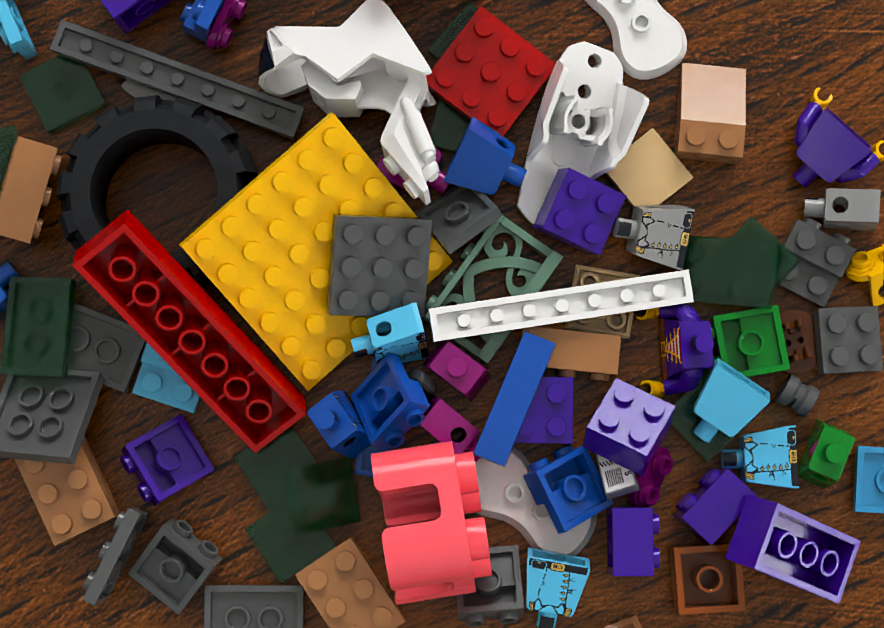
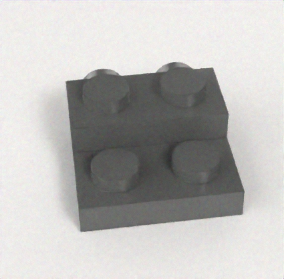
[764,217,856,308]
[128,518,223,615]
[456,545,524,627]

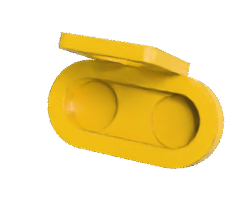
[845,244,884,306]

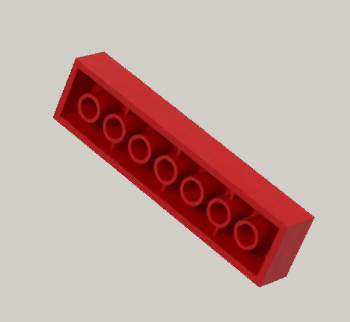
[72,209,306,453]

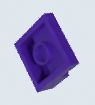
[120,414,215,506]

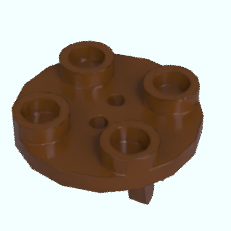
[780,310,817,374]

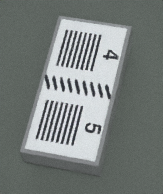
[595,453,640,499]

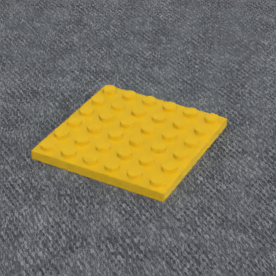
[179,112,453,391]

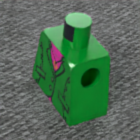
[798,419,855,489]

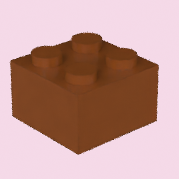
[669,542,746,615]

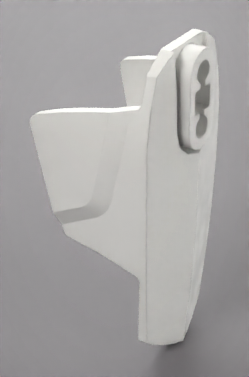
[517,41,649,225]

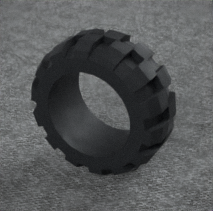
[56,95,258,290]

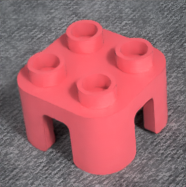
[371,441,492,605]

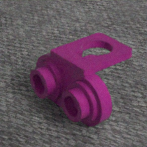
[206,0,248,50]
[629,446,673,507]

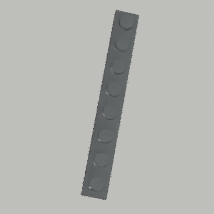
[50,19,305,140]

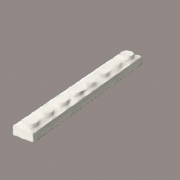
[428,269,694,342]

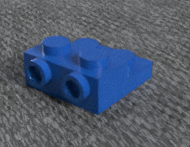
[180,0,225,43]
[351,352,430,449]
[523,444,614,534]

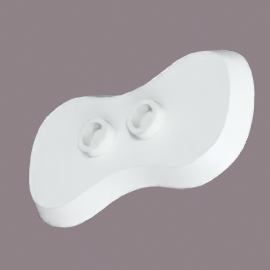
[584,0,687,80]
[475,447,597,556]

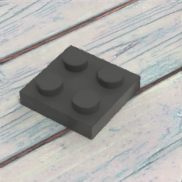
[416,185,503,254]
[813,306,883,374]

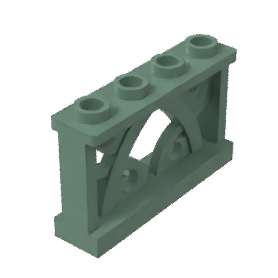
[424,214,563,365]

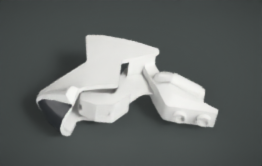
[258,0,439,205]

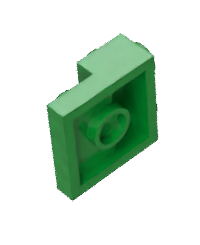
[710,305,790,377]

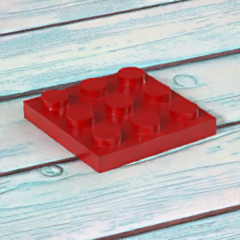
[426,6,556,136]

